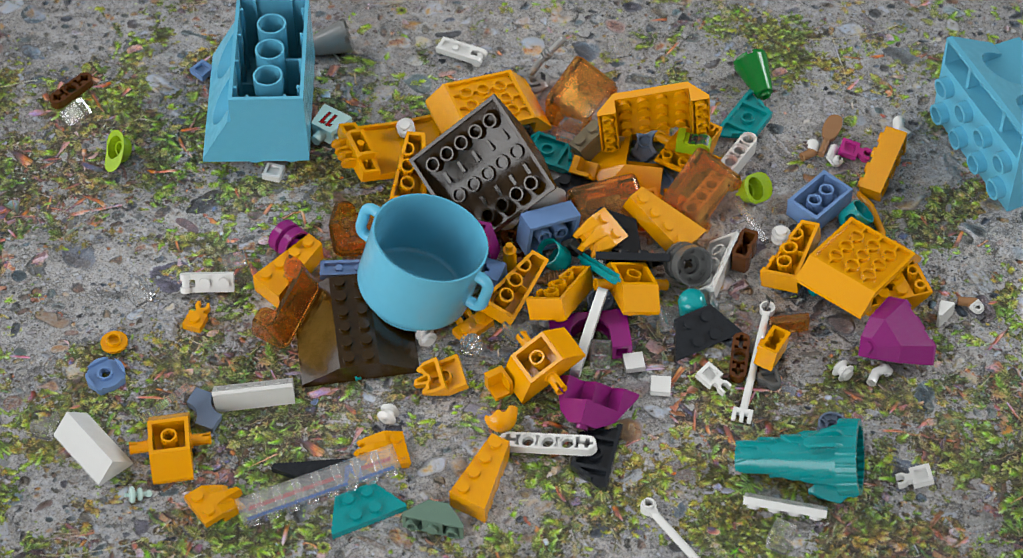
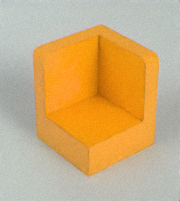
[569,155,600,181]
[484,365,513,401]

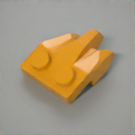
[572,207,628,258]
[413,354,469,396]
[353,431,411,473]
[184,485,245,528]

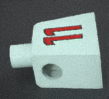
[311,104,352,145]

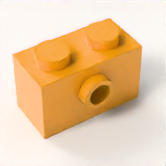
[754,325,791,371]

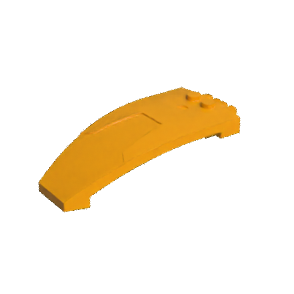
[331,114,441,182]

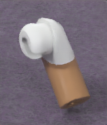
[799,139,819,161]
[957,296,984,314]

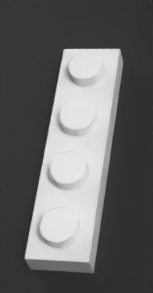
[743,492,828,521]

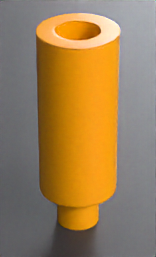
[503,242,517,273]

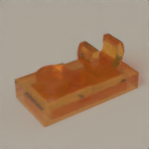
[768,312,810,333]

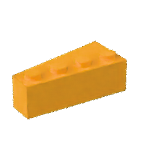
[857,126,907,202]
[388,131,427,201]
[623,187,707,251]
[760,220,821,294]
[253,234,324,311]
[481,250,549,328]
[526,266,593,322]
[449,433,510,523]

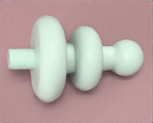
[124,486,152,504]

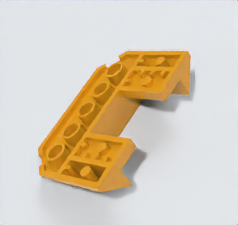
[591,128,670,194]

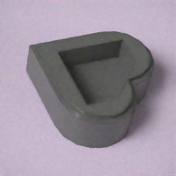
[561,238,583,258]
[756,368,782,391]

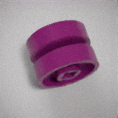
[268,219,308,255]

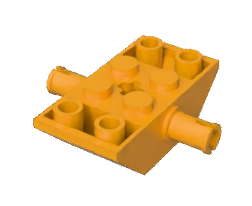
[654,122,723,177]
[593,262,669,316]
[865,263,933,317]
[505,327,586,404]
[129,412,212,485]

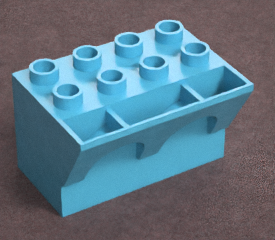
[203,0,315,163]
[930,36,1023,212]

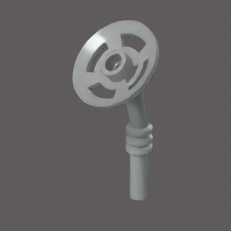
[517,35,567,94]

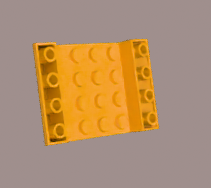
[425,70,552,134]
[597,82,711,152]
[795,217,922,319]

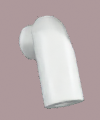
[892,115,912,139]
[826,144,843,167]
[866,363,893,387]

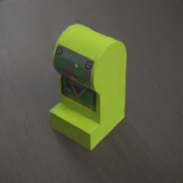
[675,127,712,156]

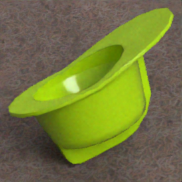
[105,130,132,172]
[735,172,773,204]

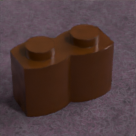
[731,228,758,273]

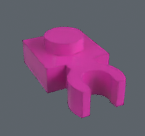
[837,137,872,163]

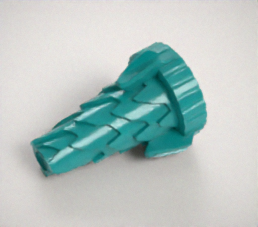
[734,418,865,504]

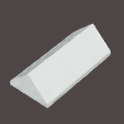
[688,231,739,306]
[212,377,295,412]
[54,412,133,487]

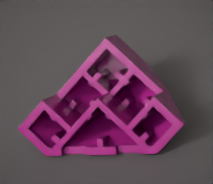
[858,296,937,365]
[559,375,639,431]

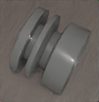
[663,241,713,286]

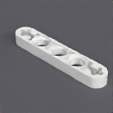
[569,287,608,378]
[500,432,597,456]

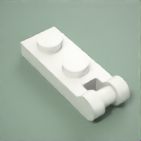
[436,36,488,67]
[180,272,235,294]

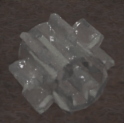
[459,333,483,357]

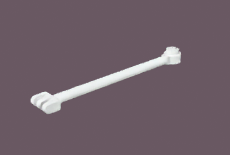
[731,301,775,424]
[640,497,700,558]

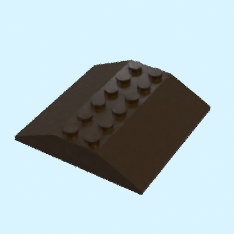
[409,94,557,234]
[292,274,419,388]

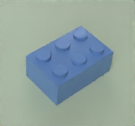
[786,170,853,230]
[516,200,581,255]

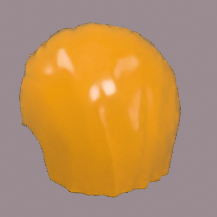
[484,405,518,433]

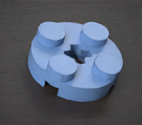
[85,357,126,395]

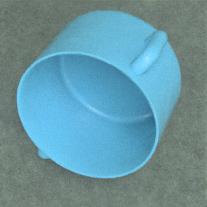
[355,193,494,332]

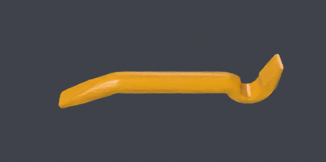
[856,191,897,242]

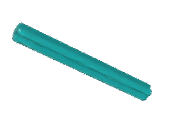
[578,253,621,285]

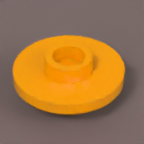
[100,331,128,354]

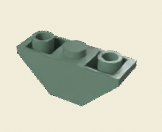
[402,499,464,539]

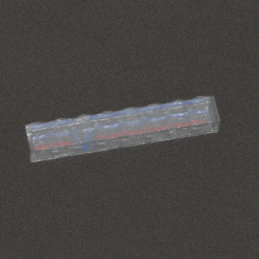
[235,444,401,527]

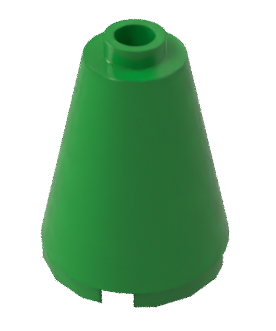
[733,49,773,100]

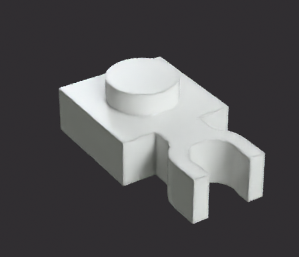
[695,361,732,396]
[895,463,934,489]

